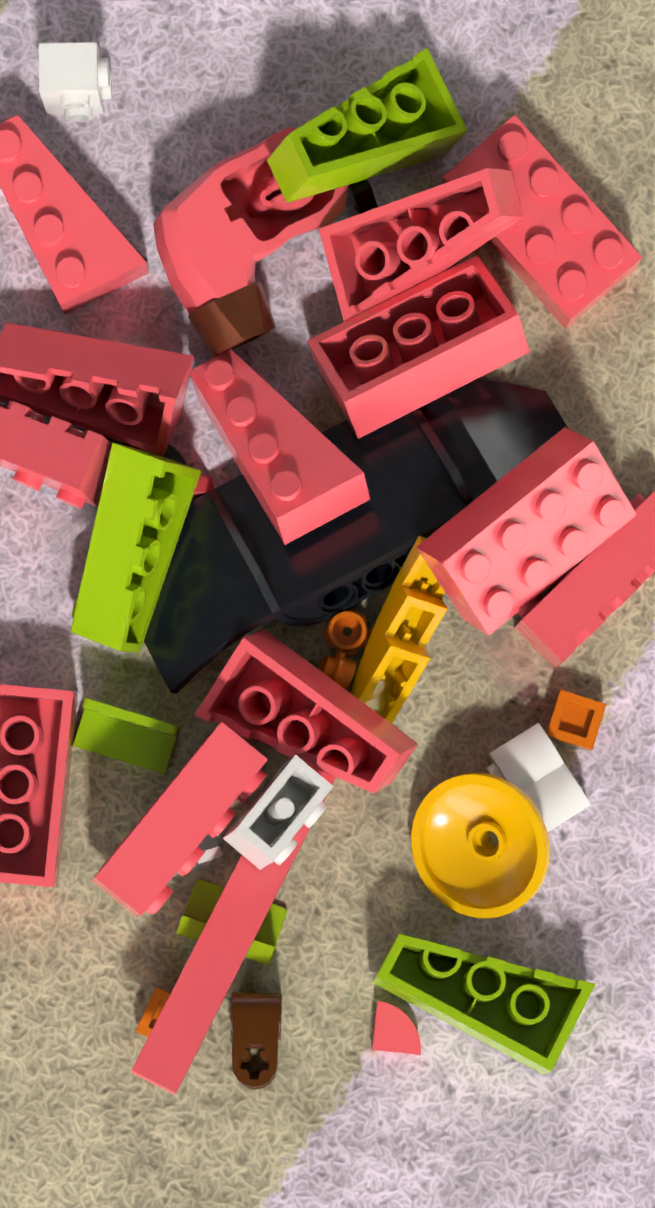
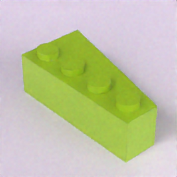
[267,48,468,203]
[70,443,202,653]
[371,934,596,1075]

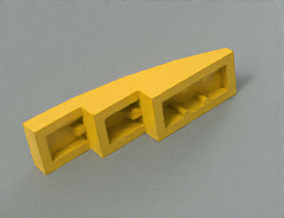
[350,536,448,724]

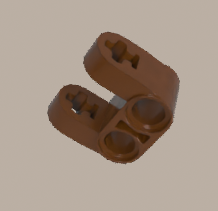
[231,992,282,1090]

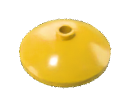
[411,772,550,918]

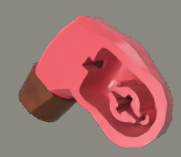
[153,127,349,357]

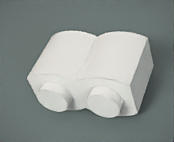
[486,723,591,832]

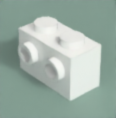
[39,42,112,122]
[223,755,334,870]

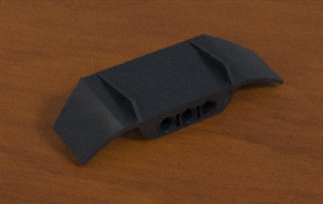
[144,378,569,694]

